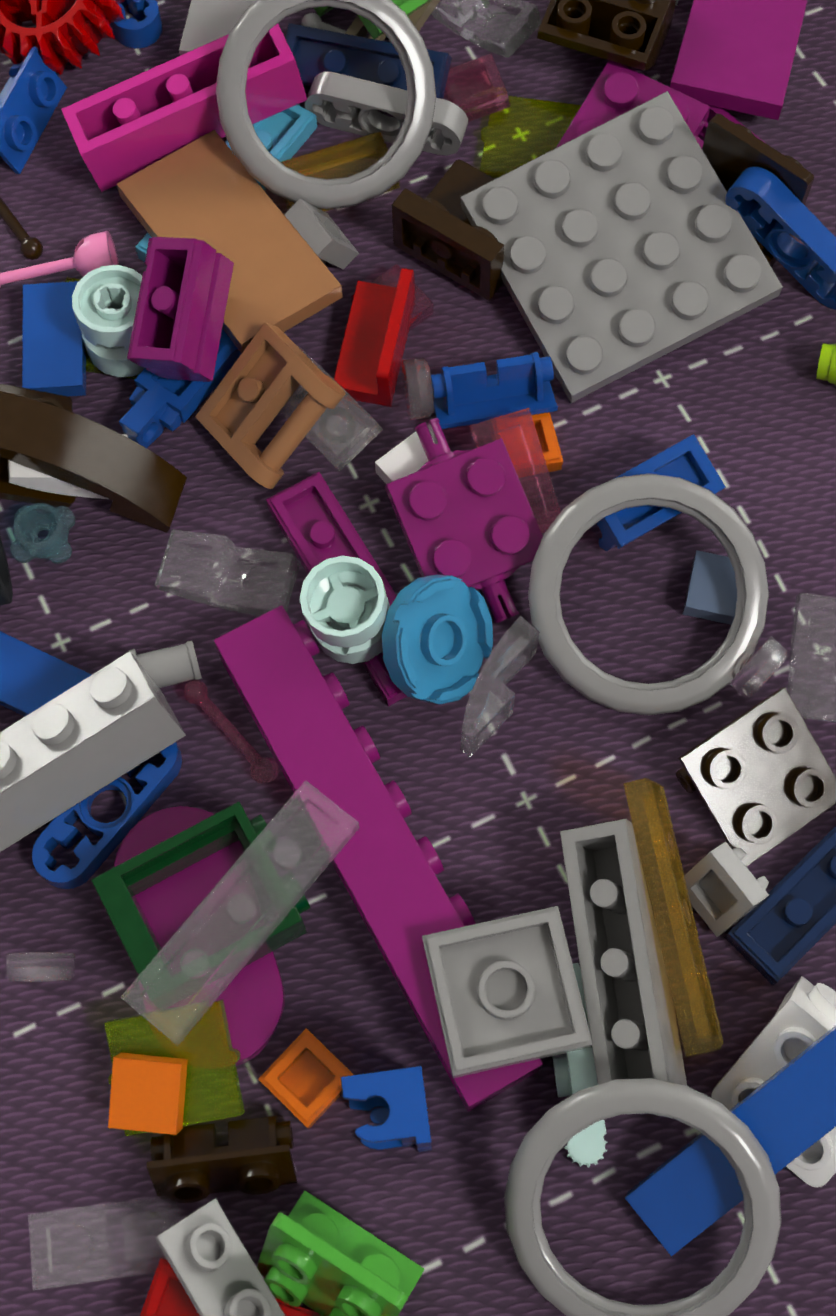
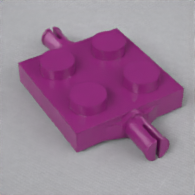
[385,418,543,624]

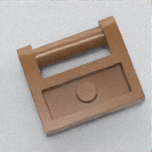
[195,322,346,489]

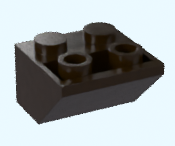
[537,0,676,71]

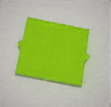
[480,94,582,179]
[104,999,245,1136]

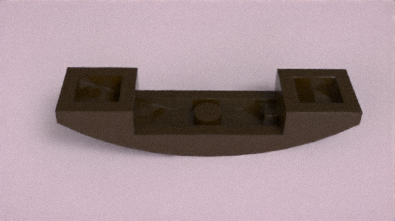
[0,391,187,533]

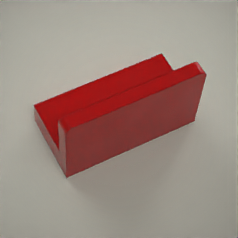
[333,268,416,407]

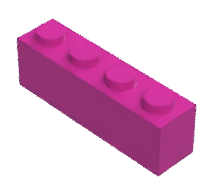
[61,24,308,192]

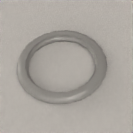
[216,0,436,209]
[528,473,769,716]
[504,1078,782,1316]

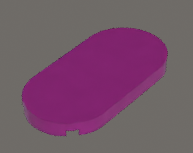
[114,806,285,1070]

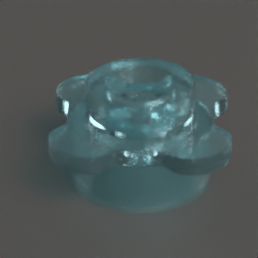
[10,503,76,564]

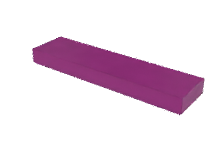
[266,472,407,707]

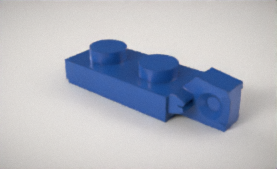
[119,329,241,448]

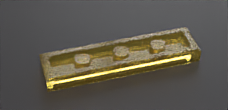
[623,778,724,1057]

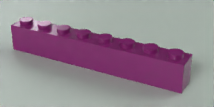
[214,605,543,1112]

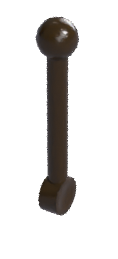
[0,197,43,260]

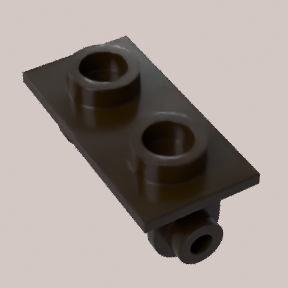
[147,1115,297,1203]

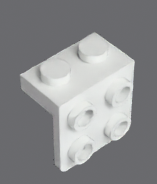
[711,976,836,1187]

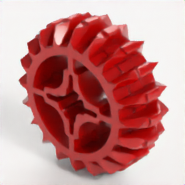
[0,0,124,75]

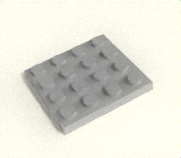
[461,91,783,403]

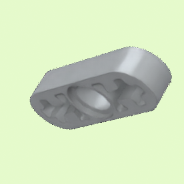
[305,72,468,155]

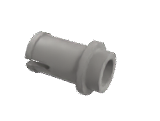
[129,640,202,688]

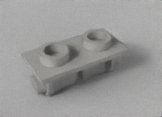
[155,1198,285,1316]

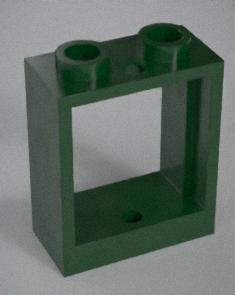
[91,802,311,1012]

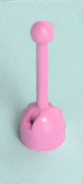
[0,231,119,287]

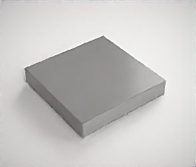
[422,906,593,1078]

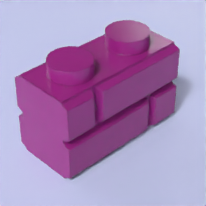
[127,237,234,382]

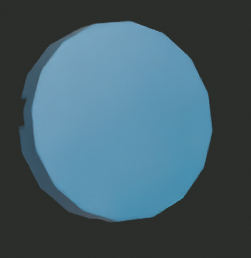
[382,575,493,704]

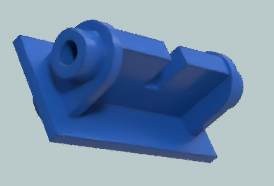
[0,47,67,174]
[429,352,558,429]

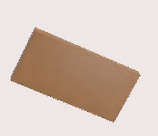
[117,130,343,354]

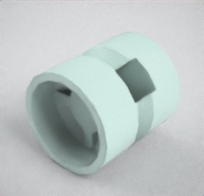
[72,265,145,377]
[300,556,390,664]

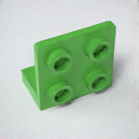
[257,1191,425,1316]

